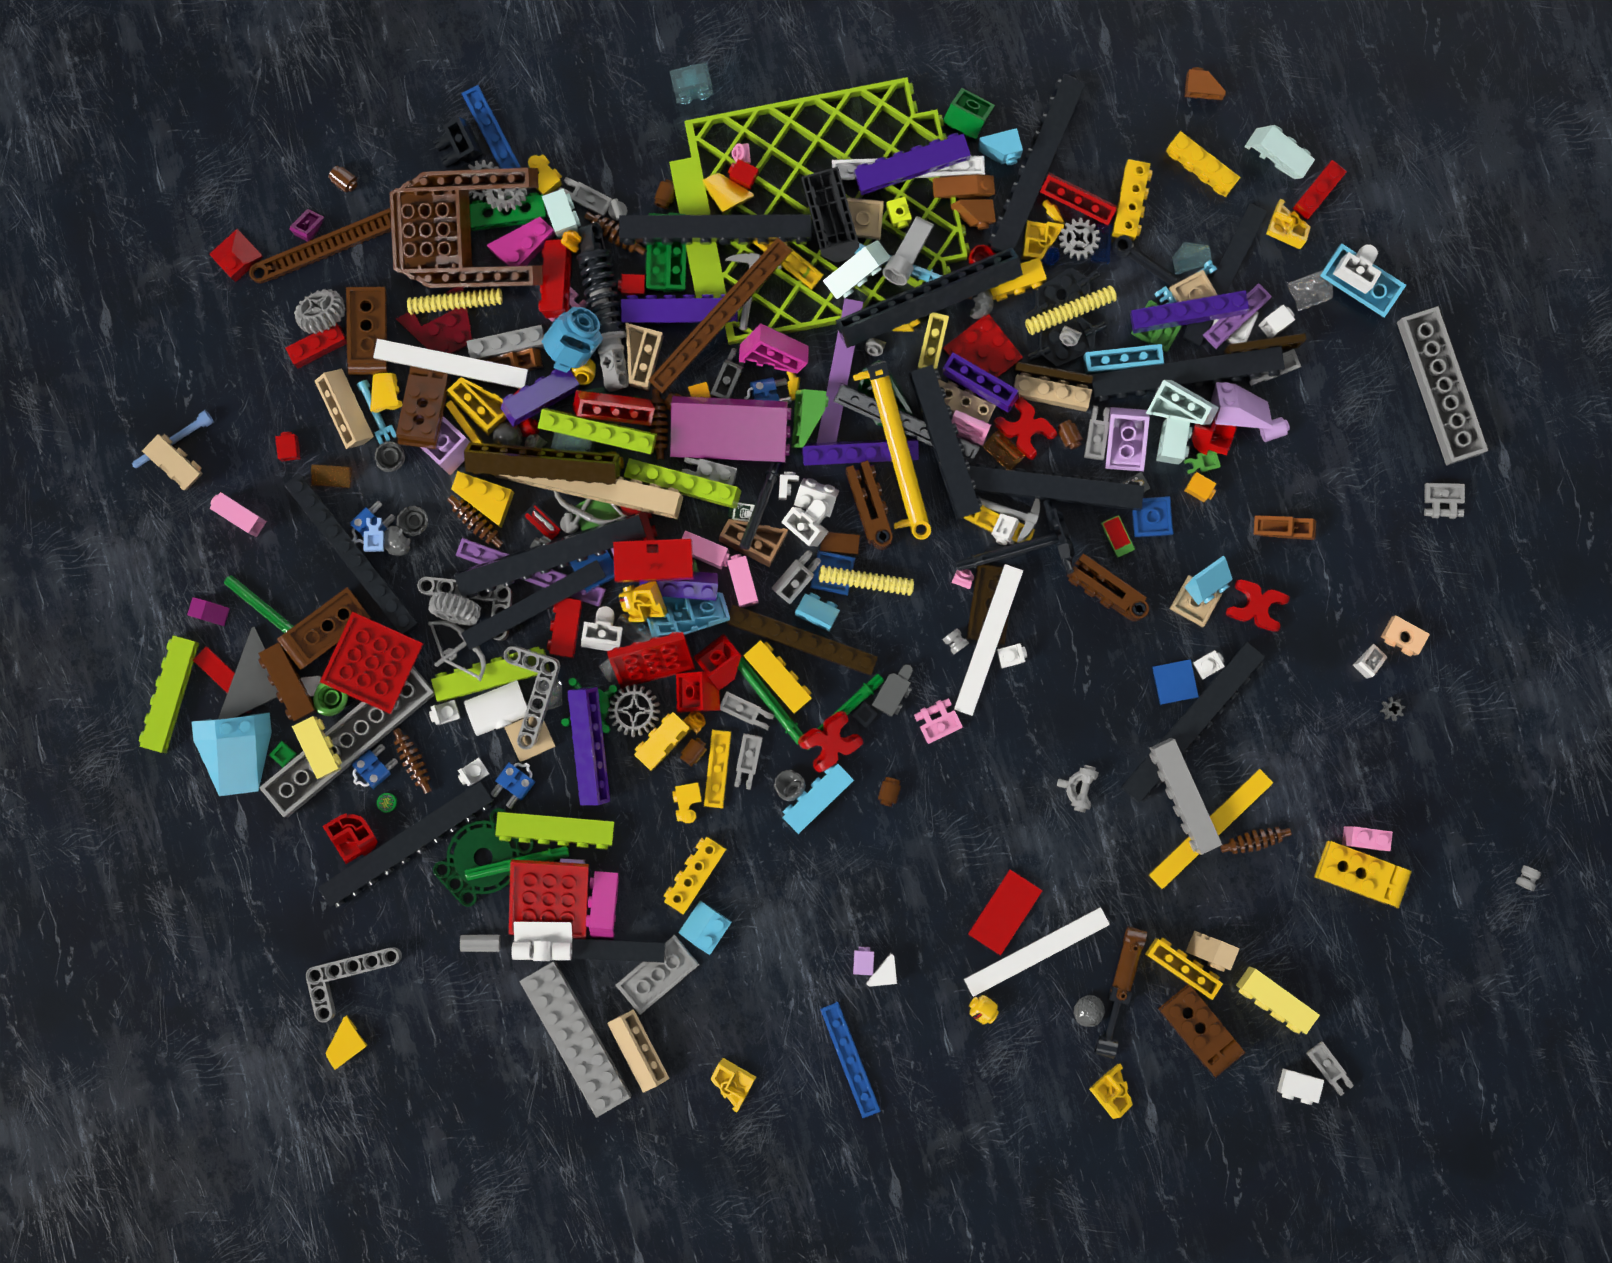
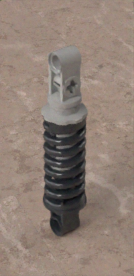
[576,222,629,392]

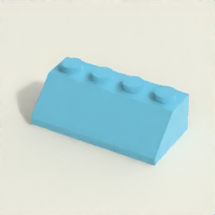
[1320,244,1406,318]

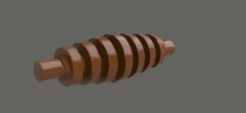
[584,212,647,255]
[648,389,669,460]
[447,495,504,548]
[393,728,432,794]
[1220,827,1292,854]

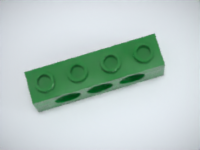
[469,193,548,231]

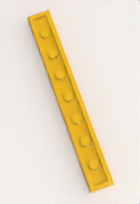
[1149,769,1273,889]

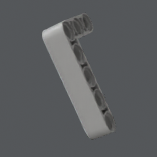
[417,577,513,641]
[504,646,560,750]
[306,947,402,1022]

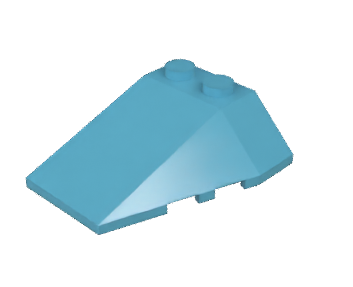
[647,592,730,638]
[191,713,272,796]

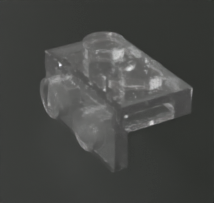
[1288,270,1333,311]

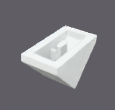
[1353,644,1387,678]
[866,953,897,986]

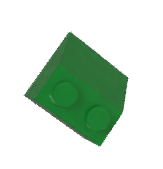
[943,88,995,139]

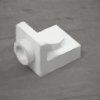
[779,472,799,500]
[991,513,1019,546]
[997,643,1027,668]
[1193,650,1225,679]
[429,700,461,725]
[458,758,490,787]

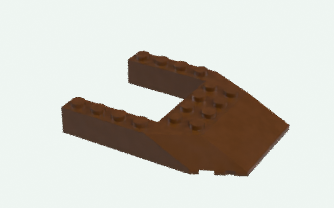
[390,168,543,288]

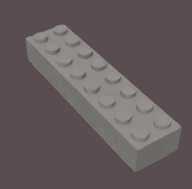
[1397,306,1488,466]
[519,960,632,1118]

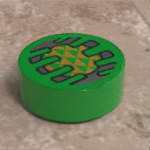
[377,793,397,812]

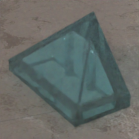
[1172,242,1212,275]

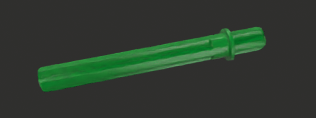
[224,575,293,633]
[738,657,804,745]
[806,674,884,750]
[465,846,569,880]

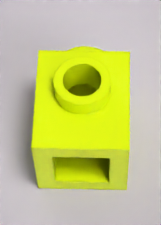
[886,197,912,229]

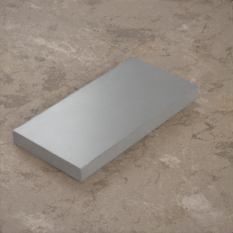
[616,935,700,1015]

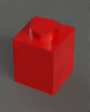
[728,159,759,190]
[618,274,646,298]
[275,432,301,462]

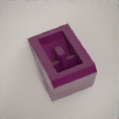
[290,209,324,242]
[187,597,230,626]

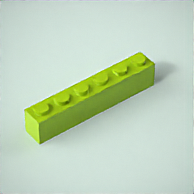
[538,408,657,454]
[624,458,742,509]
[139,636,199,753]
[431,647,550,702]
[495,812,614,849]

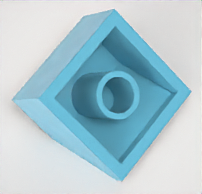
[977,128,1023,165]
[1185,556,1232,605]
[795,592,840,632]
[679,901,732,955]

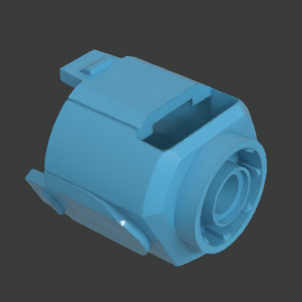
[541,307,603,373]

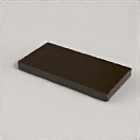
[1223,333,1306,355]
[1014,362,1093,384]
[966,564,1010,645]

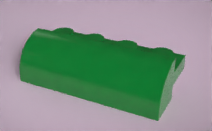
[645,213,686,293]

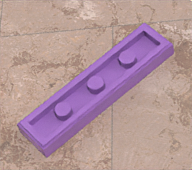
[1203,283,1272,349]

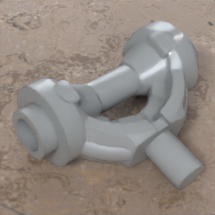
[1057,765,1099,813]

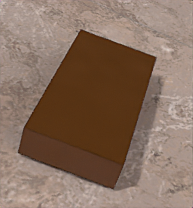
[820,532,860,555]

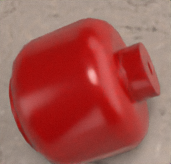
[519,418,539,437]

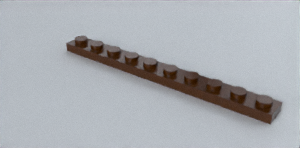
[649,237,793,393]

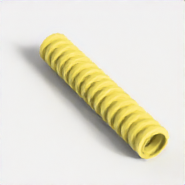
[1025,285,1117,335]
[407,288,503,315]
[819,565,914,596]

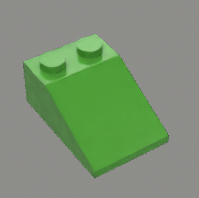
[791,389,829,448]

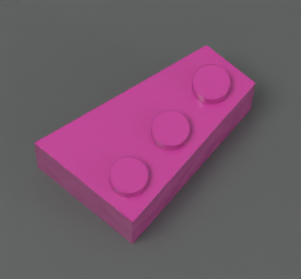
[487,217,556,266]
[739,324,809,373]
[586,871,619,940]

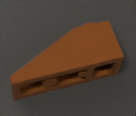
[933,175,995,200]

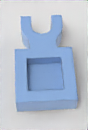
[364,518,384,552]

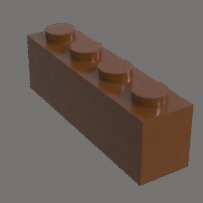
[258,642,317,722]

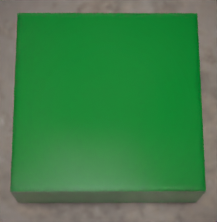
[269,741,297,768]

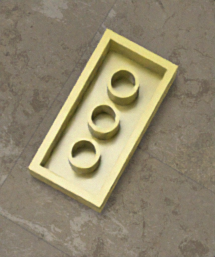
[1236,967,1320,1034]

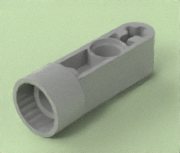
[883,216,934,285]

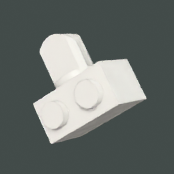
[1333,245,1382,294]
[782,500,830,547]
[581,606,623,651]

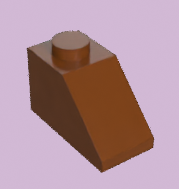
[1185,67,1226,100]
[951,199,996,230]

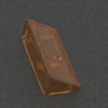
[983,430,1025,471]
[311,465,352,488]

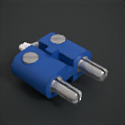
[744,377,792,403]
[350,501,396,544]
[351,744,398,789]
[491,762,536,808]

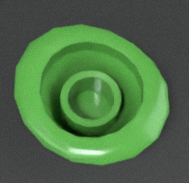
[313,683,348,716]

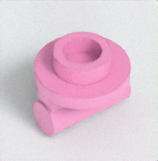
[732,143,751,164]
[952,569,974,589]

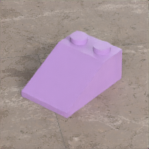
[1211,382,1273,429]
[1105,407,1150,472]
[421,417,470,475]

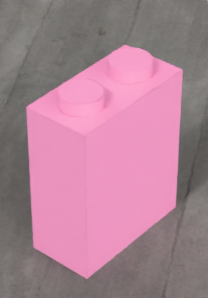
[210,492,267,537]
[682,531,731,570]
[727,554,759,608]
[1342,826,1393,851]

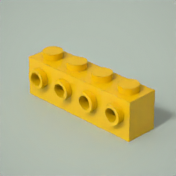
[1166,131,1241,197]
[1111,159,1152,241]
[743,640,812,714]
[664,837,727,915]
[1145,938,1223,1000]

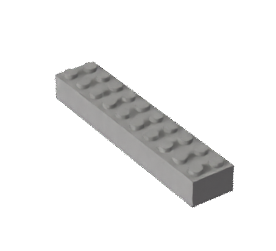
[259,666,435,817]

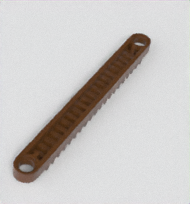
[249,208,391,284]

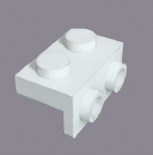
[794,478,839,517]

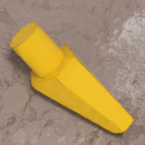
[1042,200,1065,225]
[892,319,920,331]
[787,372,801,401]

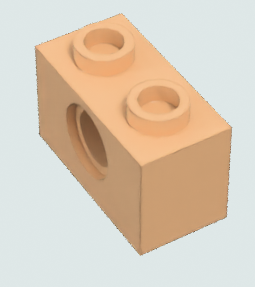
[1381,616,1430,656]

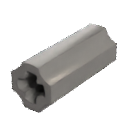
[460,935,501,952]

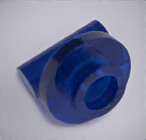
[1041,245,1060,265]

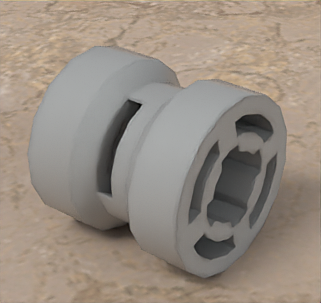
[943,628,969,654]
[1515,865,1542,891]

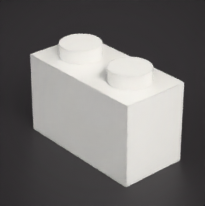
[1259,304,1295,338]
[1277,1068,1324,1105]

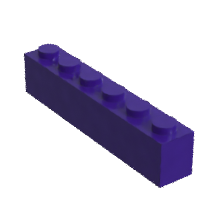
[854,133,971,195]
[1130,290,1249,334]
[621,294,738,323]
[802,438,919,465]
[568,687,610,805]

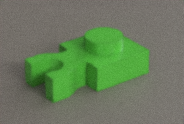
[1184,450,1221,474]

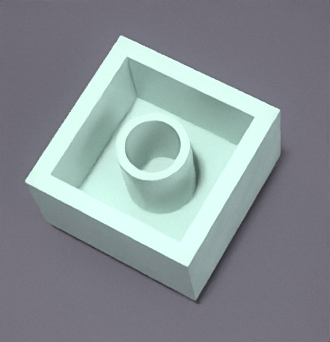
[542,189,581,239]
[1156,418,1192,465]

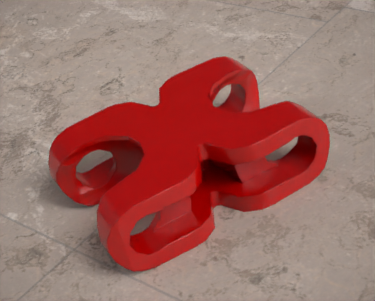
[993,396,1057,460]
[1226,580,1290,632]
[798,711,863,772]

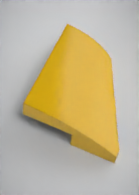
[703,173,754,213]
[1266,199,1311,249]
[1021,220,1064,260]
[370,373,402,413]
[628,581,667,622]
[325,1015,367,1070]
[711,1058,756,1112]
[1089,1064,1133,1119]

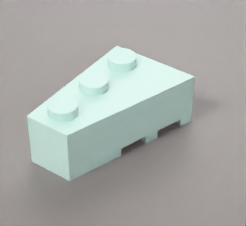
[1244,125,1315,179]
[823,240,890,299]
[1146,380,1219,425]

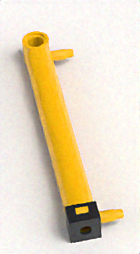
[853,361,931,540]

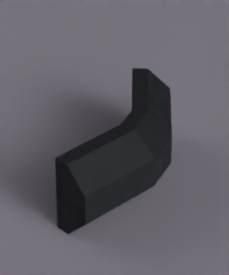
[801,167,859,262]

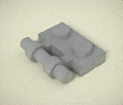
[1424,483,1465,519]

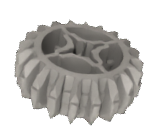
[294,289,346,334]
[428,592,481,626]
[608,685,660,737]

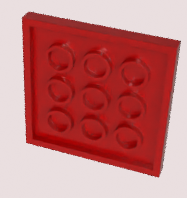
[320,612,424,714]
[607,632,695,689]
[509,859,589,939]

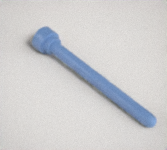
[132,410,214,468]

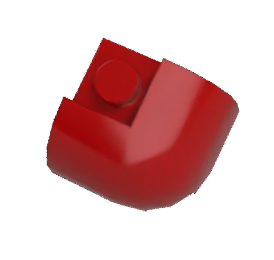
[1192,419,1238,456]
[323,813,377,864]

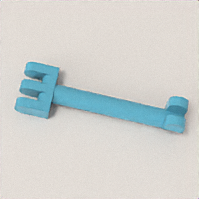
[1155,260,1217,304]
[357,380,397,445]

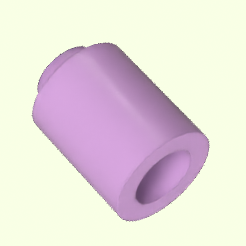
[1259,417,1290,442]

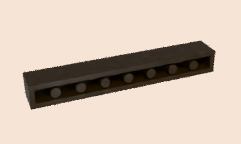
[464,442,620,485]
[726,605,878,676]

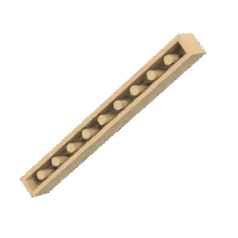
[494,475,683,519]

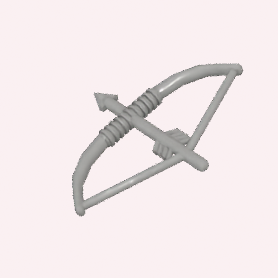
[554,491,627,532]
[428,620,486,681]

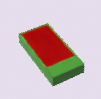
[1101,515,1135,558]

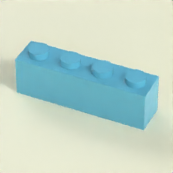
[1083,344,1164,375]
[782,764,854,834]

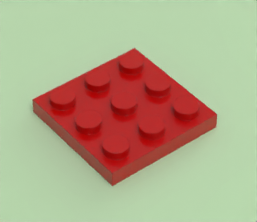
[943,314,1023,378]

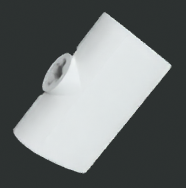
[464,681,528,736]
[512,922,572,961]

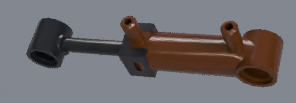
[1094,926,1147,1059]

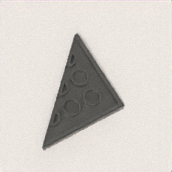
[218,627,278,719]

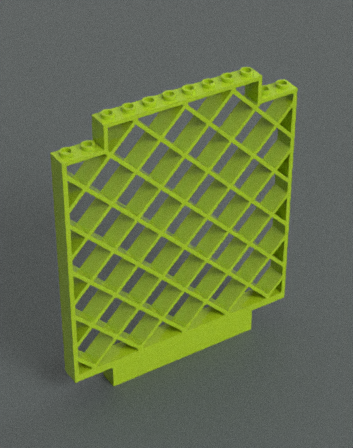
[669,77,970,345]

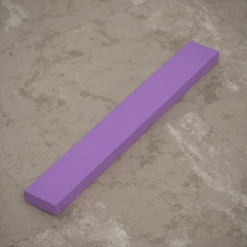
[817,298,863,443]
[456,538,606,607]

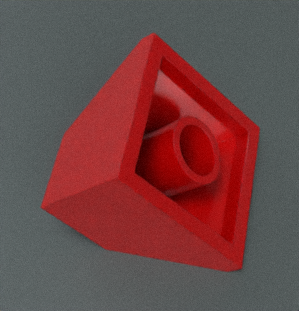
[209,229,263,282]
[693,634,741,690]
[676,672,720,712]

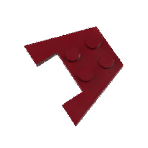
[396,287,473,354]

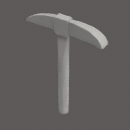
[725,253,782,330]
[976,496,1040,542]

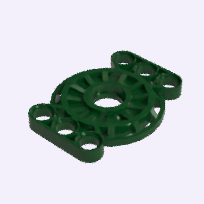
[433,808,534,907]

